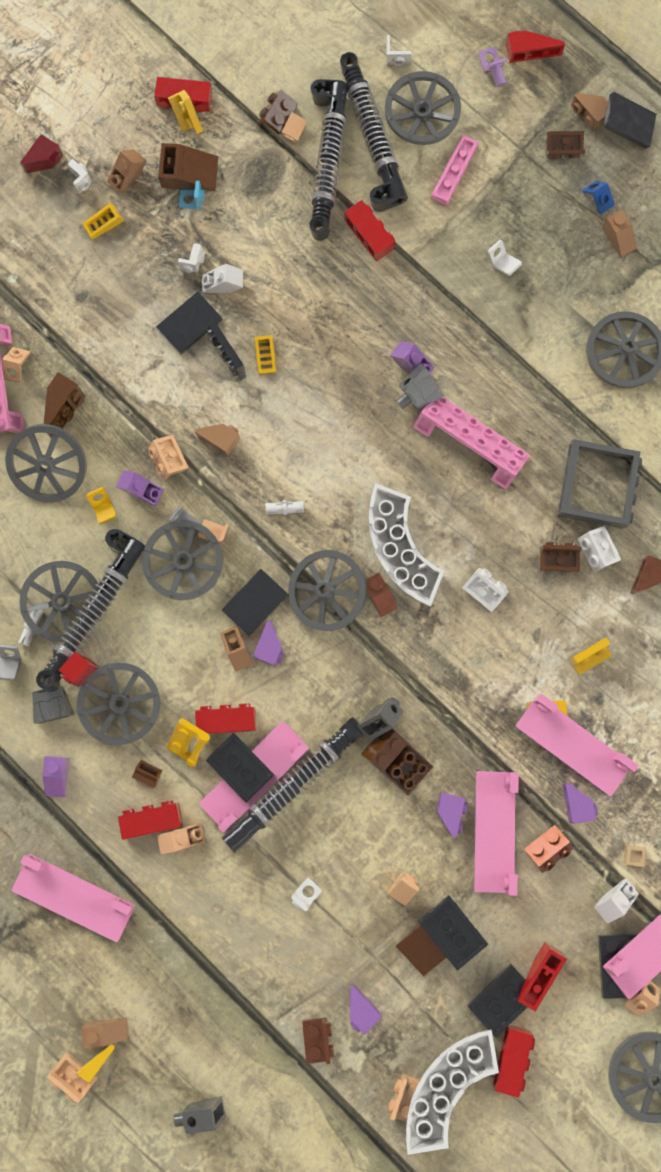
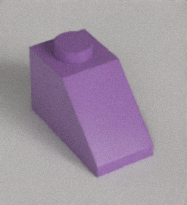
[253,621,284,667]
[42,756,70,797]
[562,783,598,824]
[350,983,382,1035]

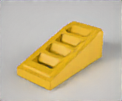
[82,202,124,240]
[254,335,277,375]
[76,1044,115,1084]

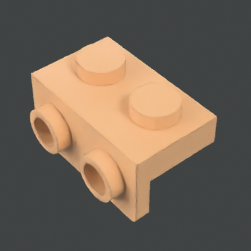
[47,1052,98,1103]

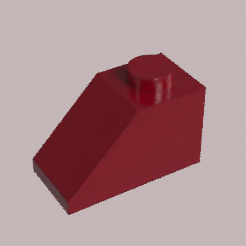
[20,134,63,173]

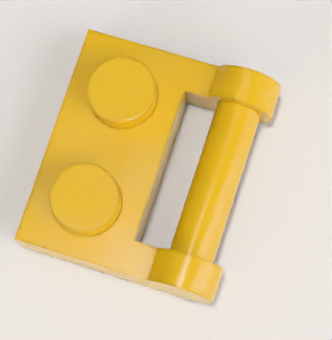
[166,718,210,767]

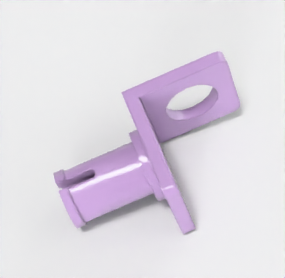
[478,47,507,87]

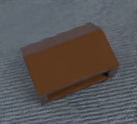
[132,760,163,788]

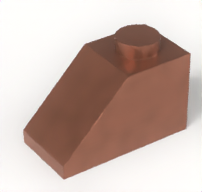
[630,555,661,594]
[366,572,398,618]

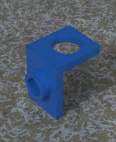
[582,181,615,214]

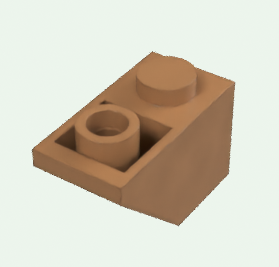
[571,93,608,131]
[107,149,147,193]

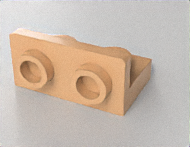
[148,435,189,480]
[387,1074,420,1122]

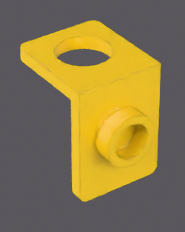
[86,487,117,525]

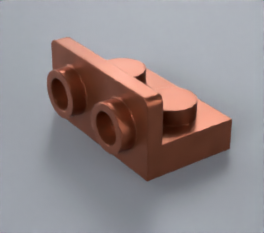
[302,1017,334,1064]

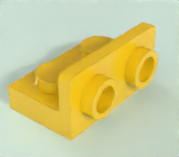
[168,90,203,134]
[569,637,612,675]

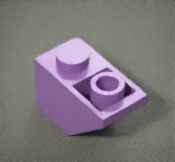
[390,341,435,373]
[116,470,164,506]
[436,792,467,838]

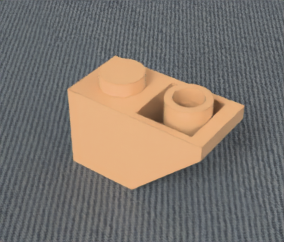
[157,823,206,855]
[388,872,420,906]

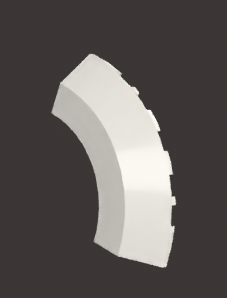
[369,483,444,607]
[406,1030,499,1155]

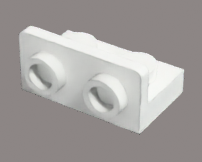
[578,526,621,572]
[462,567,509,612]

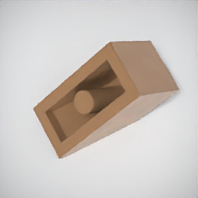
[602,209,637,258]
[195,424,240,457]
[220,626,253,672]
[82,1017,128,1049]

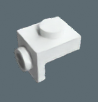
[68,159,92,194]
[178,243,205,273]

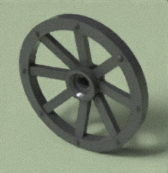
[385,71,461,145]
[586,311,661,388]
[5,424,87,502]
[142,520,223,601]
[288,550,367,631]
[19,561,99,642]
[77,663,160,745]
[608,1031,661,1123]

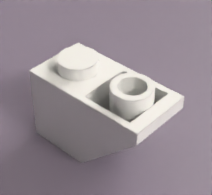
[202,264,243,293]
[594,878,639,924]

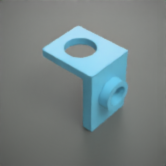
[179,181,205,209]

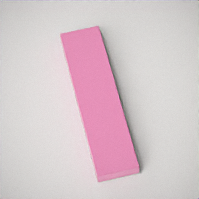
[431,135,479,206]

